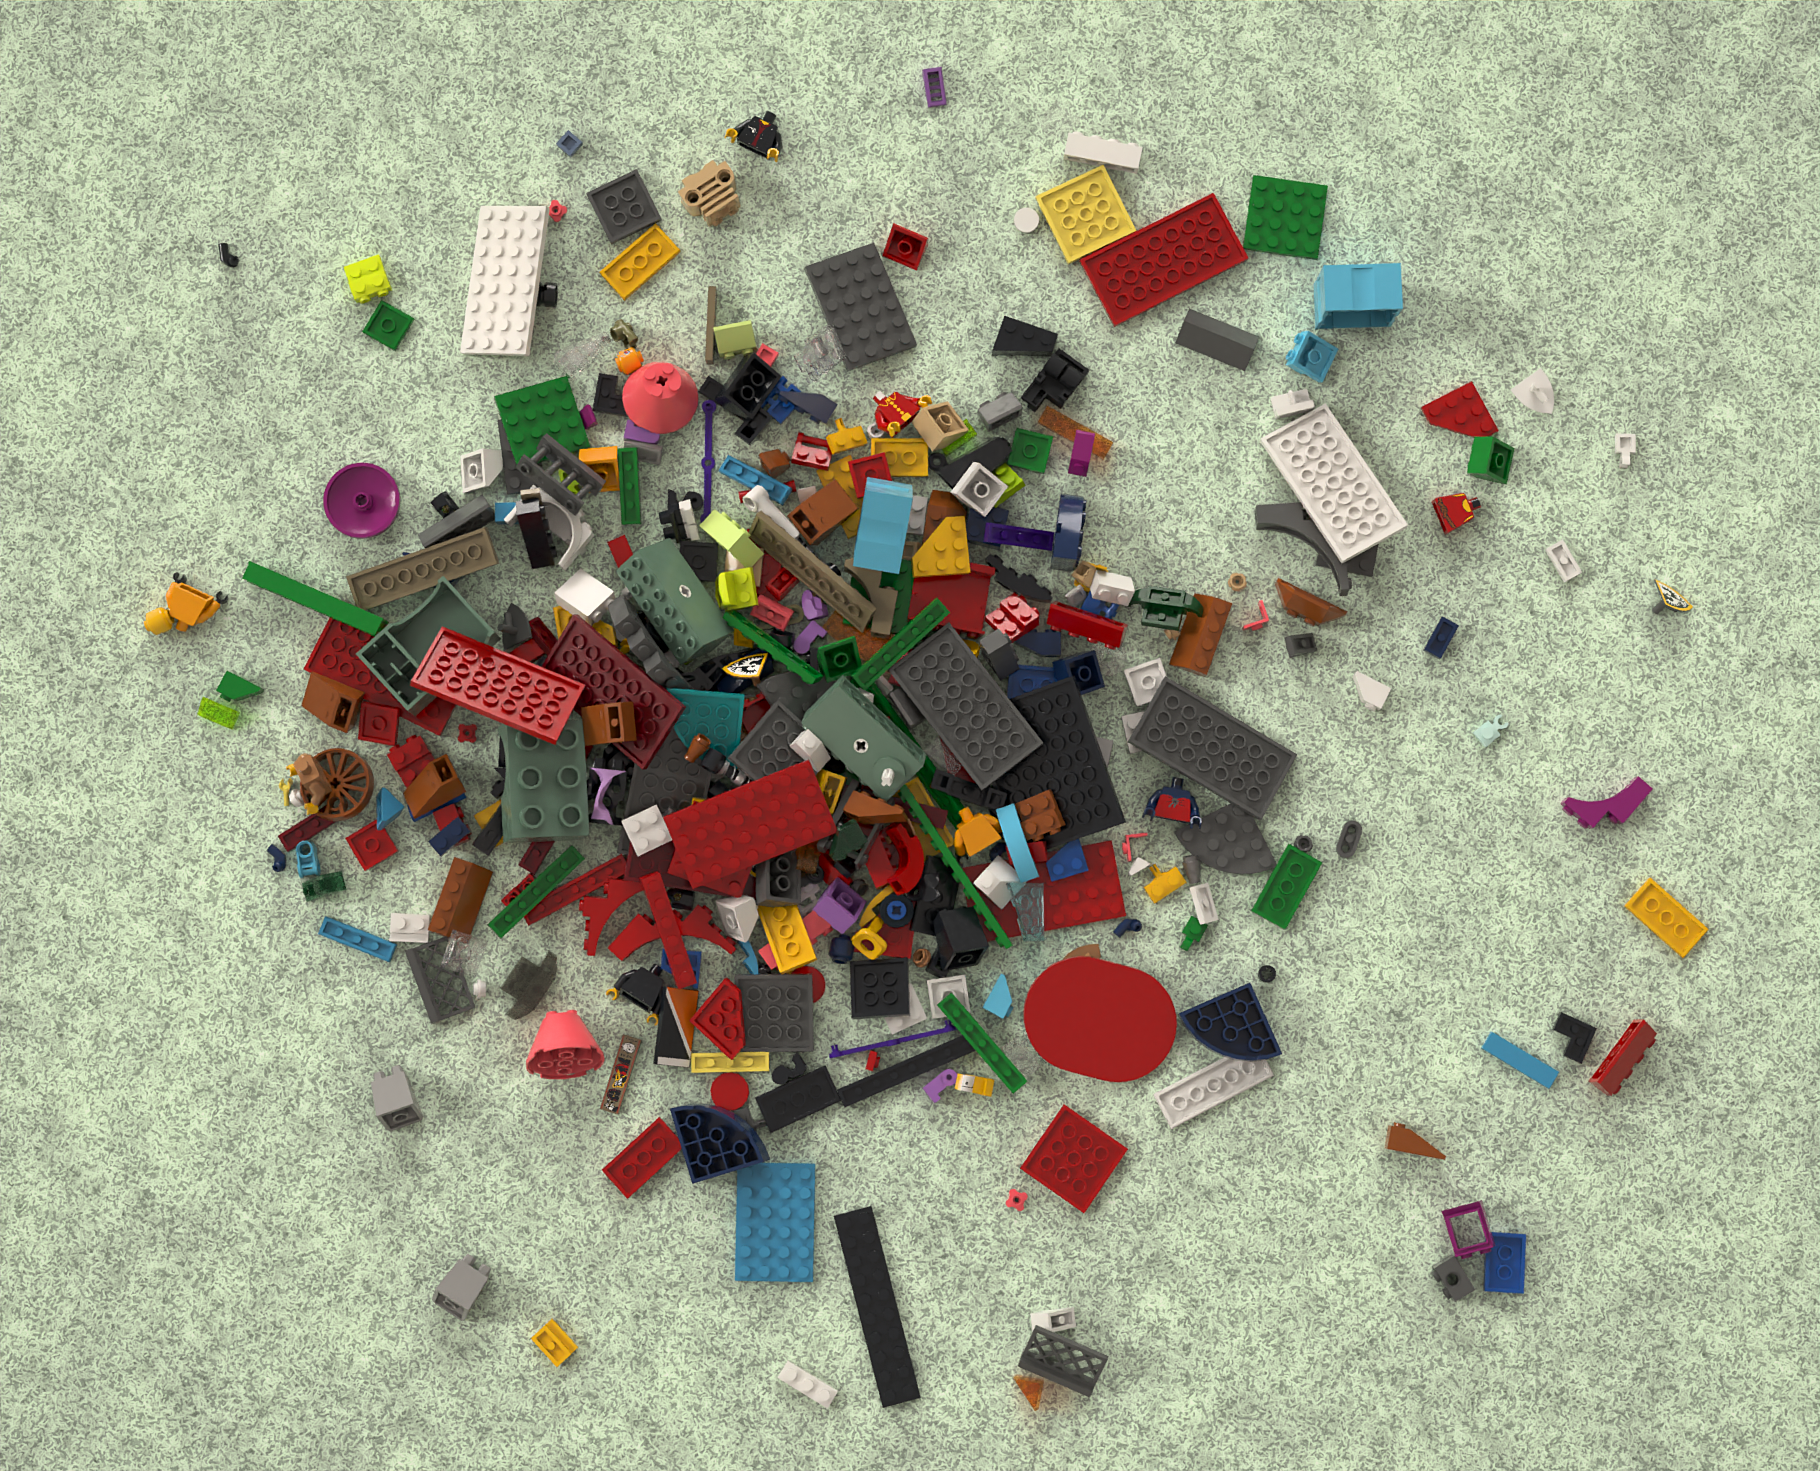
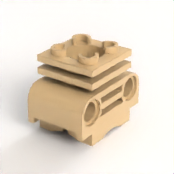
[678,160,740,227]

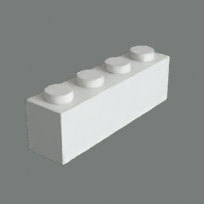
[1063,132,1143,174]

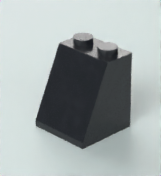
[933,906,989,971]

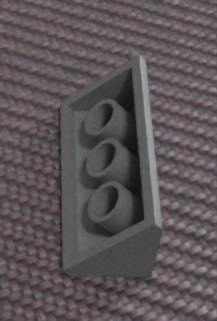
[1175,308,1259,371]
[418,494,495,548]

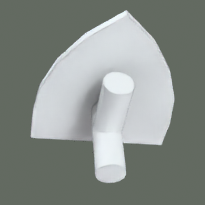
[1511,368,1554,414]

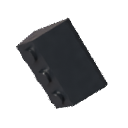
[714,352,782,420]

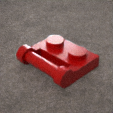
[791,432,832,471]

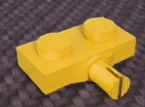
[826,418,868,455]
[1143,863,1187,904]

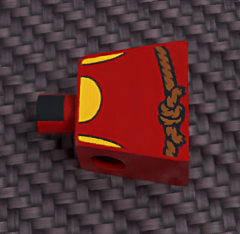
[1432,493,1481,535]

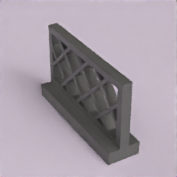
[405,937,476,1025]
[1018,1325,1109,1397]

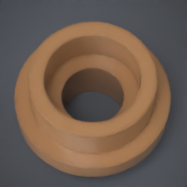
[912,949,931,968]

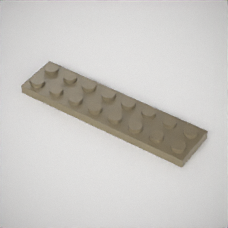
[748,511,877,633]
[346,527,499,611]

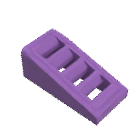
[922,67,947,107]

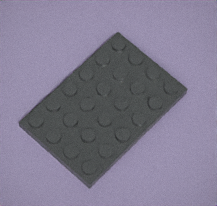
[804,242,917,372]

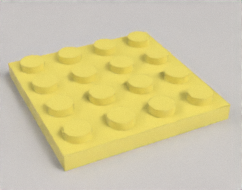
[1035,165,1136,265]

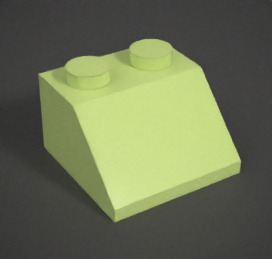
[713,320,757,360]

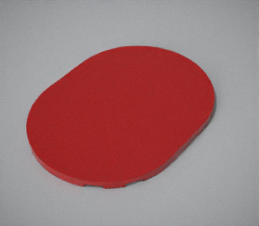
[1023,956,1177,1082]

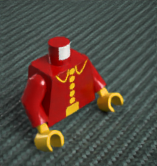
[873,391,932,438]

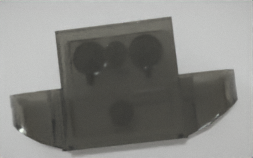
[500,950,557,1020]

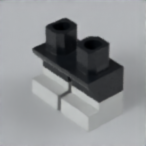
[659,499,699,543]

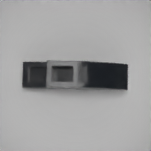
[985,554,1053,603]

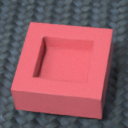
[756,343,779,367]

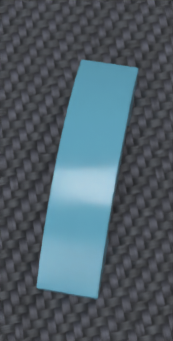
[996,803,1039,883]

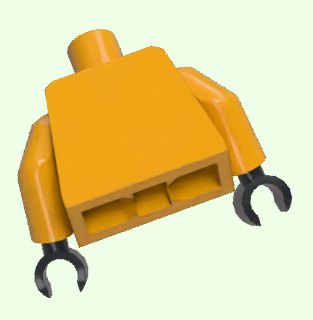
[166,572,228,632]
[954,807,1004,863]

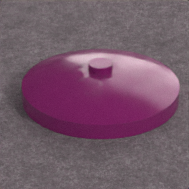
[323,462,401,539]

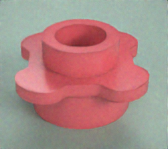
[549,200,567,222]
[1006,1189,1028,1211]

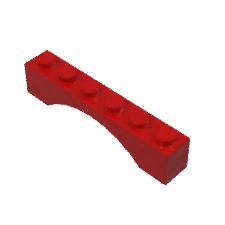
[639,871,697,989]

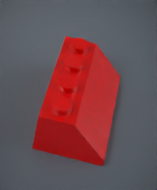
[1047,601,1128,650]
[1589,1019,1657,1096]

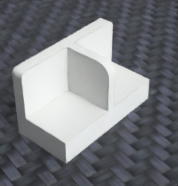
[1271,389,1315,419]

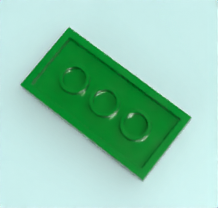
[1251,844,1322,930]

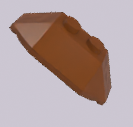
[922,490,967,545]
[1275,578,1348,627]

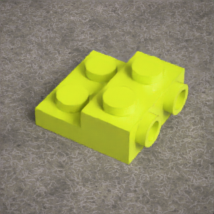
[343,254,392,304]

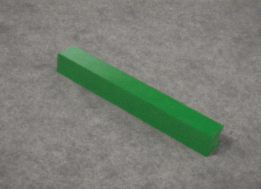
[242,561,389,637]

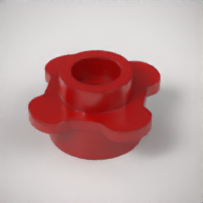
[458,724,477,743]

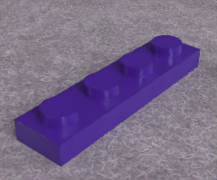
[984,523,1054,551]

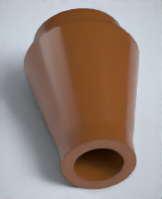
[684,733,711,763]

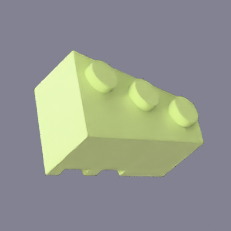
[699,509,764,568]

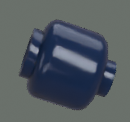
[828,934,855,964]

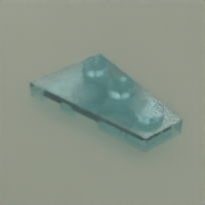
[1006,883,1044,942]

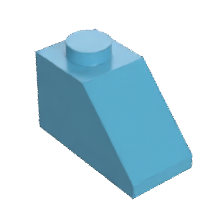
[982,974,1014,1019]

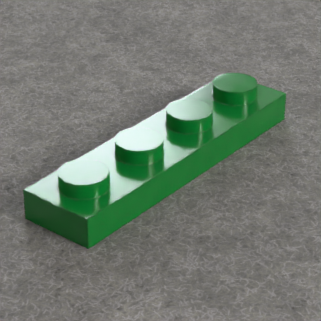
[618,447,642,525]

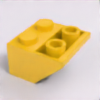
[816,769,847,814]

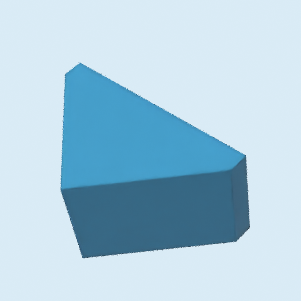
[376,787,404,830]

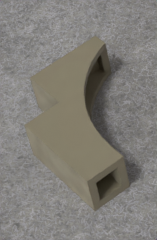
[844,558,898,640]

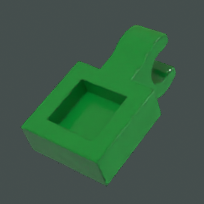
[1180,916,1208,951]

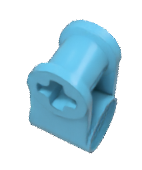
[296,841,321,878]

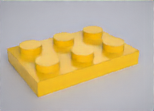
[871,438,928,477]

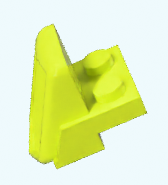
[715,567,759,612]

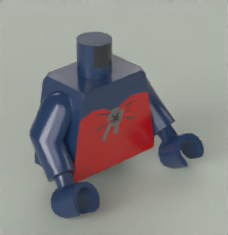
[1142,777,1202,829]

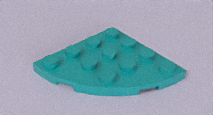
[666,688,745,769]

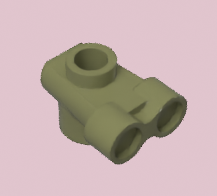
[610,319,638,349]

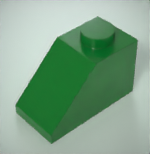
[216,671,264,702]

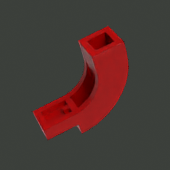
[886,823,924,896]

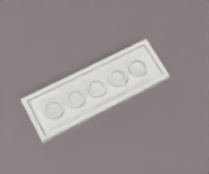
[1153,1057,1274,1129]

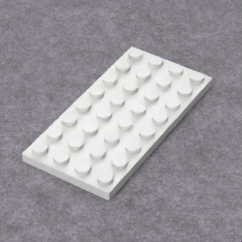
[460,206,550,356]
[1260,403,1408,563]

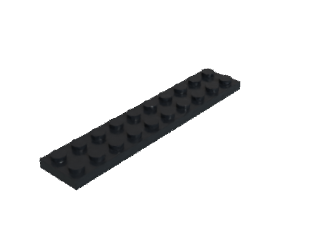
[834,1206,921,1408]

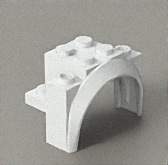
[504,485,594,570]

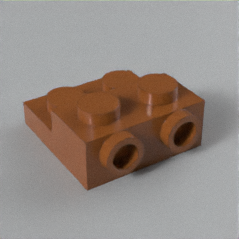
[1015,789,1066,842]

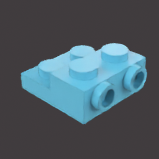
[1286,331,1338,383]

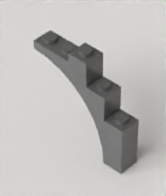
[1255,502,1352,596]
[608,594,695,690]

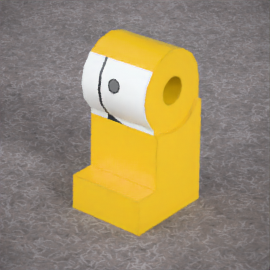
[955,1073,994,1097]

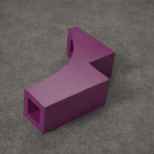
[1560,776,1653,829]

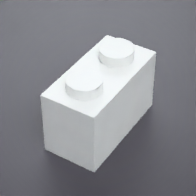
[1090,570,1135,606]

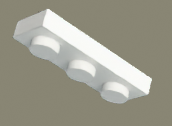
[778,1360,838,1409]

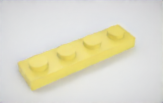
[691,1052,770,1073]

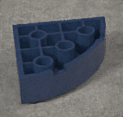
[1050,493,1087,572]
[1178,983,1282,1062]
[670,1104,770,1184]

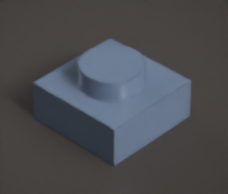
[556,130,583,158]

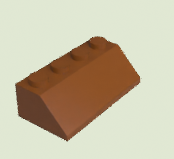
[1169,593,1232,677]
[428,857,493,944]

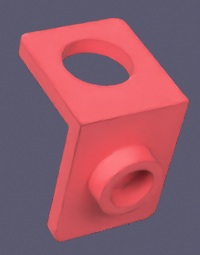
[1242,600,1269,631]
[1122,833,1148,862]

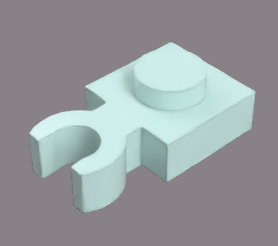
[1473,714,1509,747]

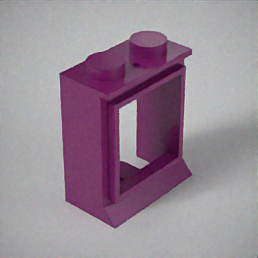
[1441,1200,1495,1259]

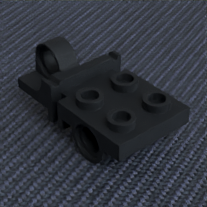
[1021,348,1089,412]

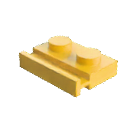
[531,1318,578,1367]

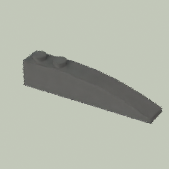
[756,848,801,907]

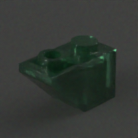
[829,819,868,861]
[302,871,346,902]

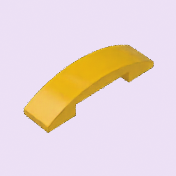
[859,885,894,928]

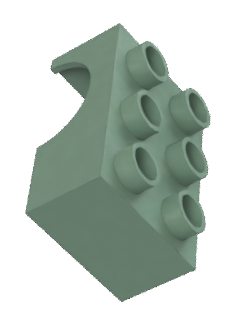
[356,576,501,716]
[498,720,589,843]

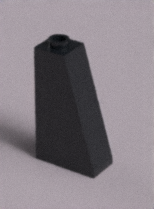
[935,437,1012,490]

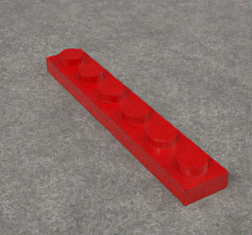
[524,854,626,926]

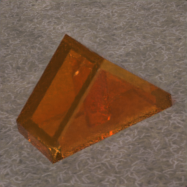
[1013,1374,1044,1411]

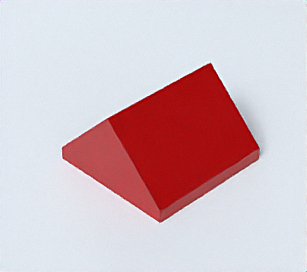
[882,223,928,271]

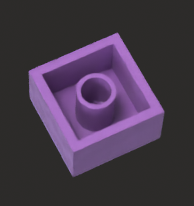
[813,877,867,934]

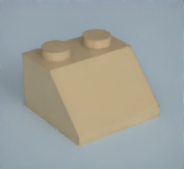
[911,401,969,452]

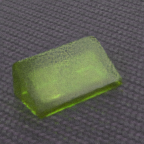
[197,697,240,730]

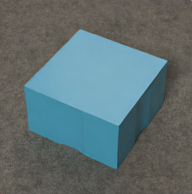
[1314,263,1403,329]
[853,477,913,574]

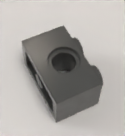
[1432,1254,1475,1302]

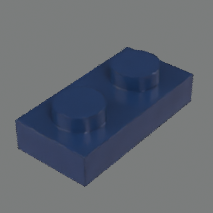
[1423,616,1459,660]
[428,817,471,857]

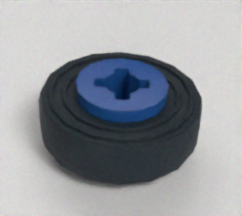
[879,893,914,928]

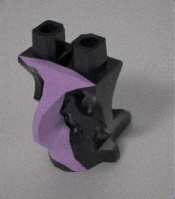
[587,758,628,826]

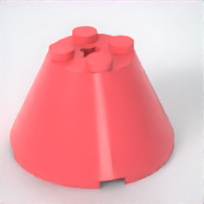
[622,362,698,434]
[526,1010,604,1079]

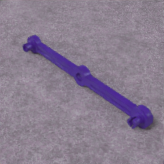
[700,400,716,523]
[829,1020,957,1058]

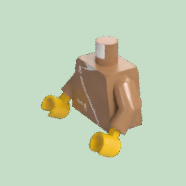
[286,753,332,815]

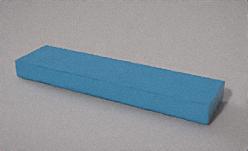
[718,455,792,506]
[318,916,397,962]
[1481,1032,1559,1089]

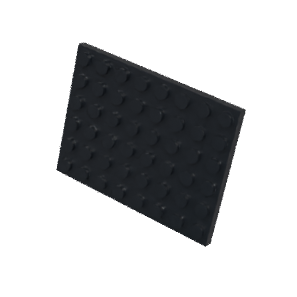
[992,675,1126,850]

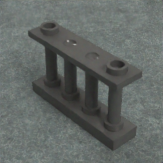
[515,433,606,516]
[817,779,895,870]

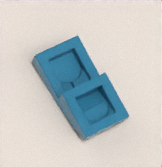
[737,940,758,974]

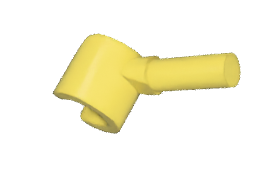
[279,778,293,806]

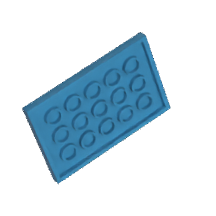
[735,1163,815,1282]

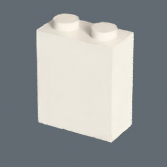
[554,568,615,626]

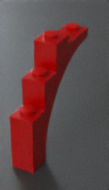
[579,878,643,956]
[608,904,737,961]

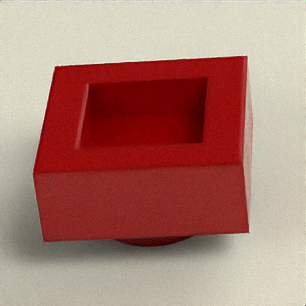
[865,1050,880,1071]

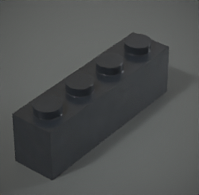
[516,498,557,569]

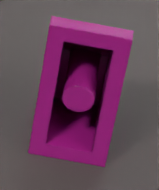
[1068,430,1095,477]

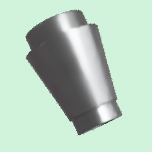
[1182,854,1201,884]

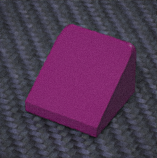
[579,404,598,429]

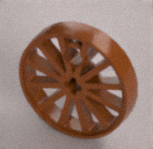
[300,748,374,821]

